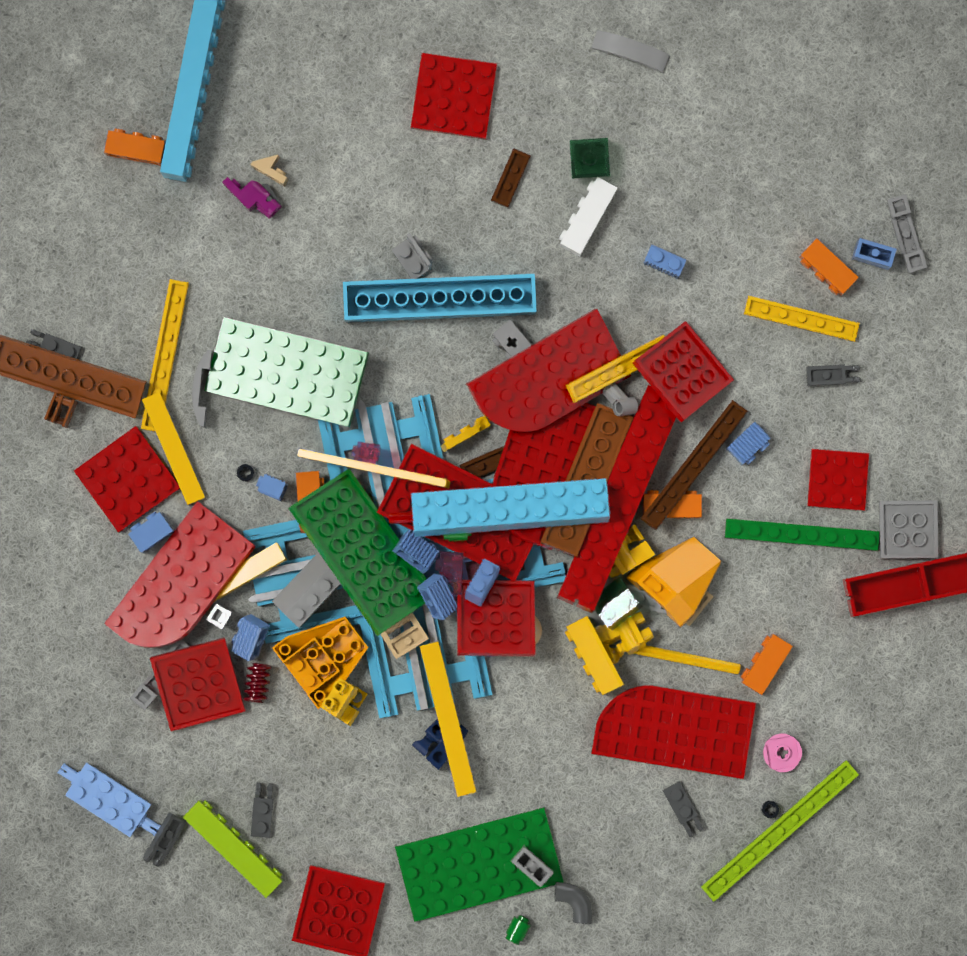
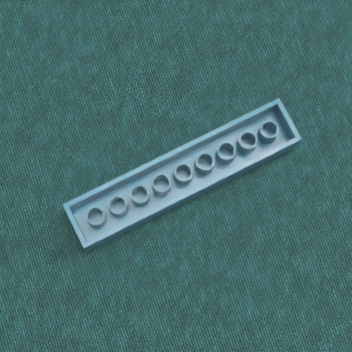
[160,0,226,182]
[343,274,537,323]
[411,479,610,537]

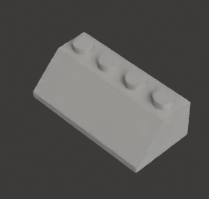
[272,552,341,628]

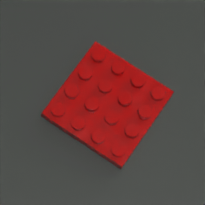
[411,53,497,139]
[632,321,734,422]
[74,426,180,533]
[457,580,536,657]
[150,637,245,731]
[292,865,385,956]

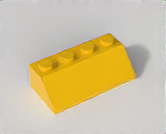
[565,616,624,695]

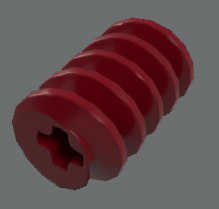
[243,662,272,703]

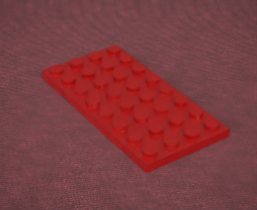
[377,444,533,582]

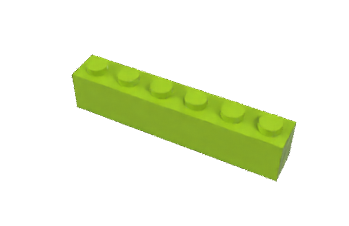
[183,799,283,898]

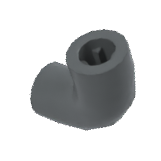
[554,882,592,924]

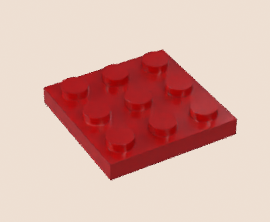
[807,449,869,511]

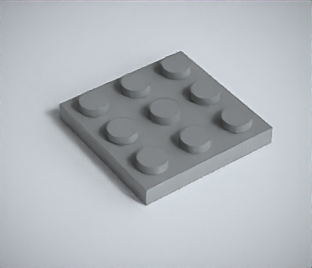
[879,500,938,559]

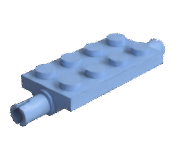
[58,763,161,837]

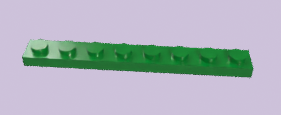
[724,519,879,551]

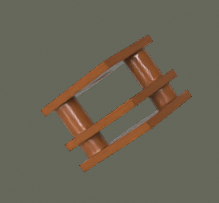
[44,393,78,428]

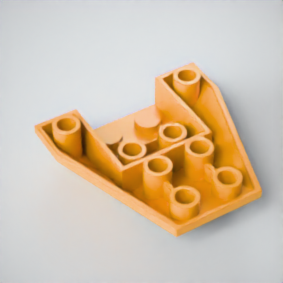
[626,537,721,627]
[272,617,368,709]

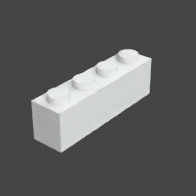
[559,177,617,257]

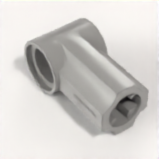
[602,383,638,416]

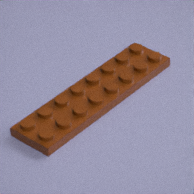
[0,335,147,418]
[540,403,633,558]

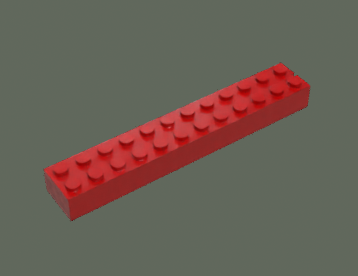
[557,385,676,613]
[842,553,967,617]

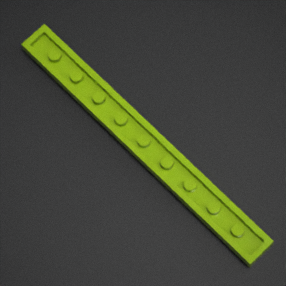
[700,760,859,902]

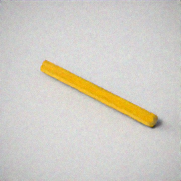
[633,645,741,674]

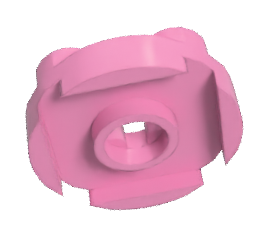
[763,733,802,772]

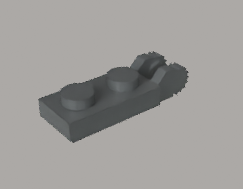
[26,329,82,359]
[806,364,861,386]
[662,781,704,837]
[251,782,273,838]
[143,812,187,867]

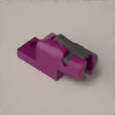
[222,177,282,219]

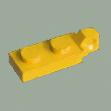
[440,416,491,452]

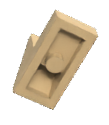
[250,155,288,187]

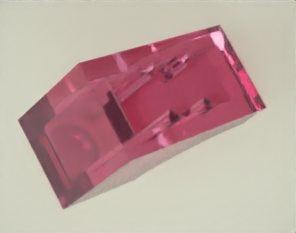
[351,441,381,465]
[435,552,463,595]

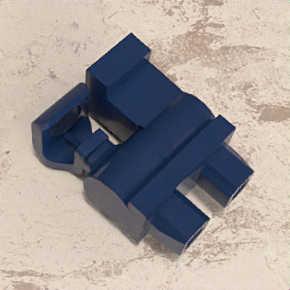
[412,718,468,770]

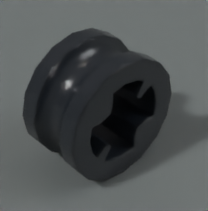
[237,464,254,482]
[761,801,779,818]

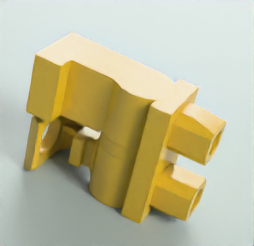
[609,524,655,578]
[594,611,654,664]
[321,678,368,727]

